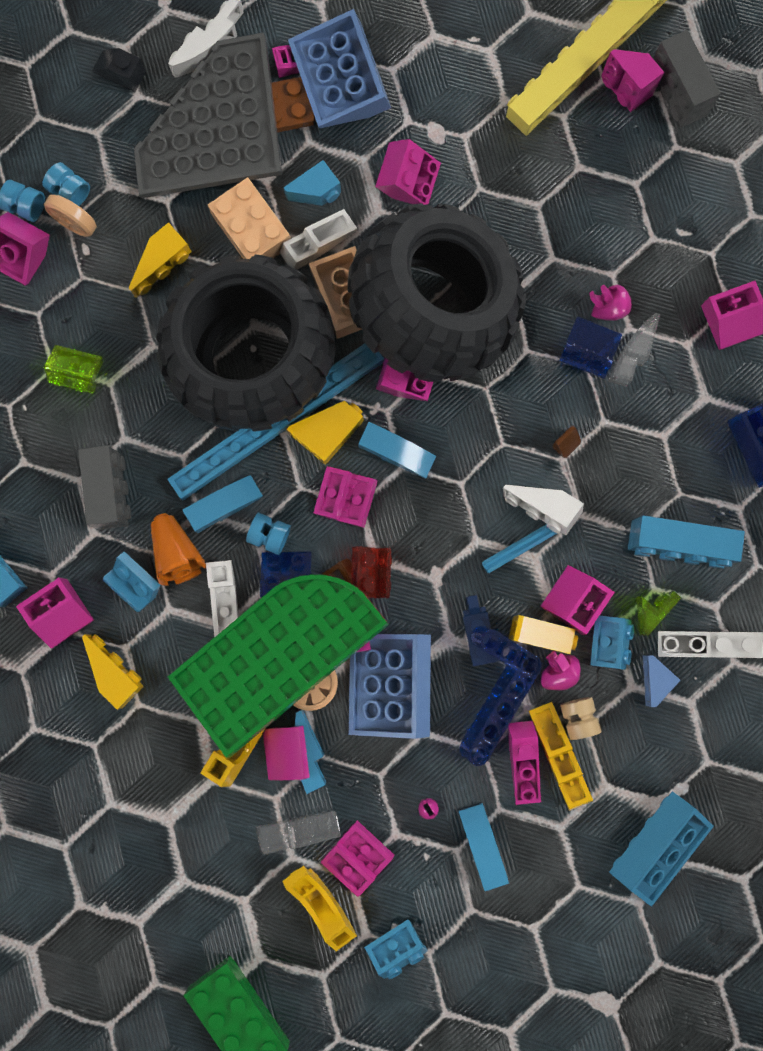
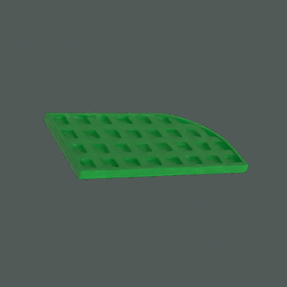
[168,575,389,758]

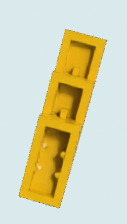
[529,702,593,811]

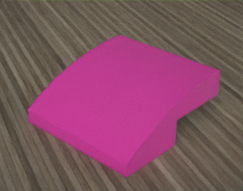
[313,466,378,528]
[263,726,310,780]
[320,820,394,897]

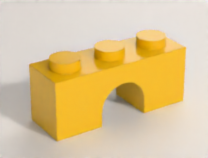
[201,729,265,787]

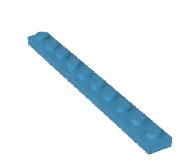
[167,343,384,501]

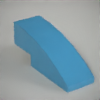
[358,422,436,479]
[183,475,263,533]
[295,710,326,794]
[459,803,509,891]

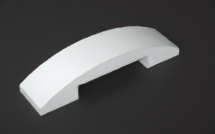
[206,560,239,637]

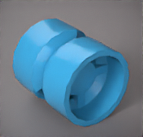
[42,162,90,206]
[0,180,45,222]
[246,512,291,555]

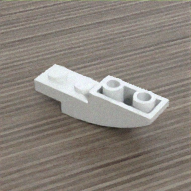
[168,0,244,78]
[658,631,763,658]

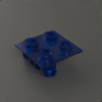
[559,316,622,379]
[260,552,311,597]

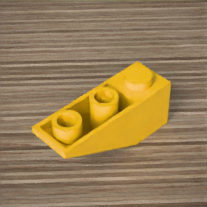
[129,222,191,298]
[82,634,144,710]

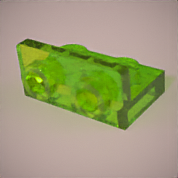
[44,345,103,393]

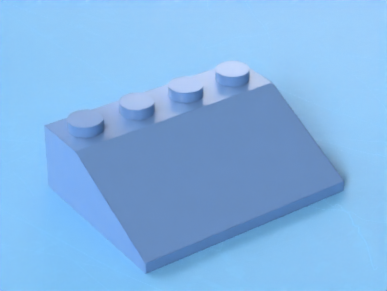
[288,9,391,128]
[349,634,431,739]

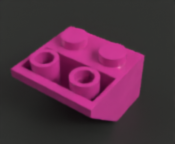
[601,49,664,112]
[375,139,441,205]
[701,281,763,350]
[376,358,433,401]
[540,565,615,635]
[16,578,94,649]

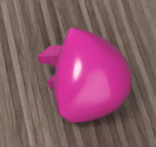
[589,285,632,321]
[541,651,581,690]

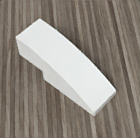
[279,209,357,270]

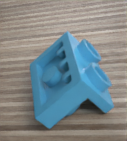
[103,552,161,612]
[590,616,634,670]
[364,920,428,979]

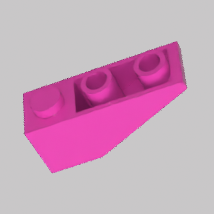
[508,721,541,805]

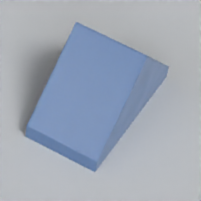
[643,655,680,707]

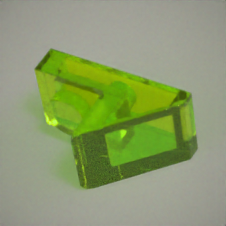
[636,591,681,636]

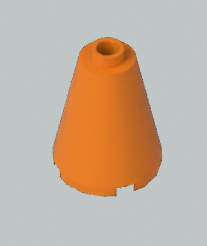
[150,513,206,586]

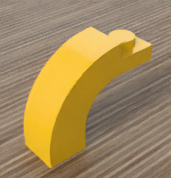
[282,866,357,951]

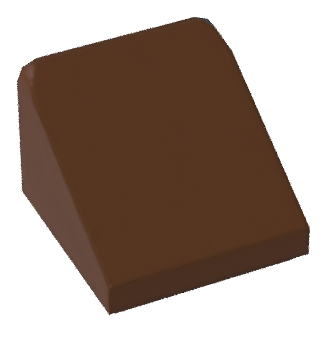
[553,426,581,458]
[322,558,360,584]

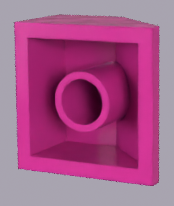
[0,212,49,286]

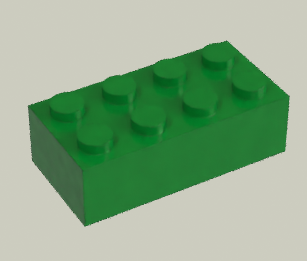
[183,955,290,1051]

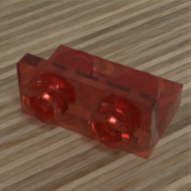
[351,546,392,598]

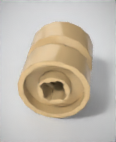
[560,697,601,740]

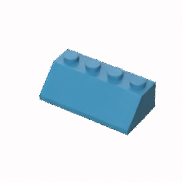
[609,791,714,907]

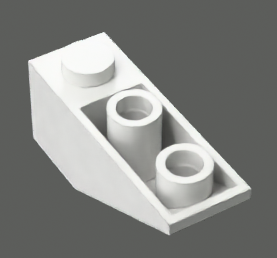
[503,485,584,535]

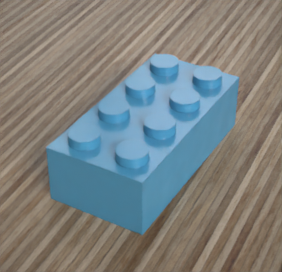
[628,516,745,569]

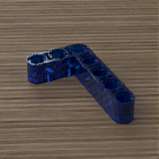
[459,626,541,766]

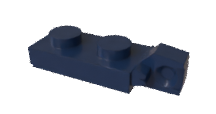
[462,595,498,666]

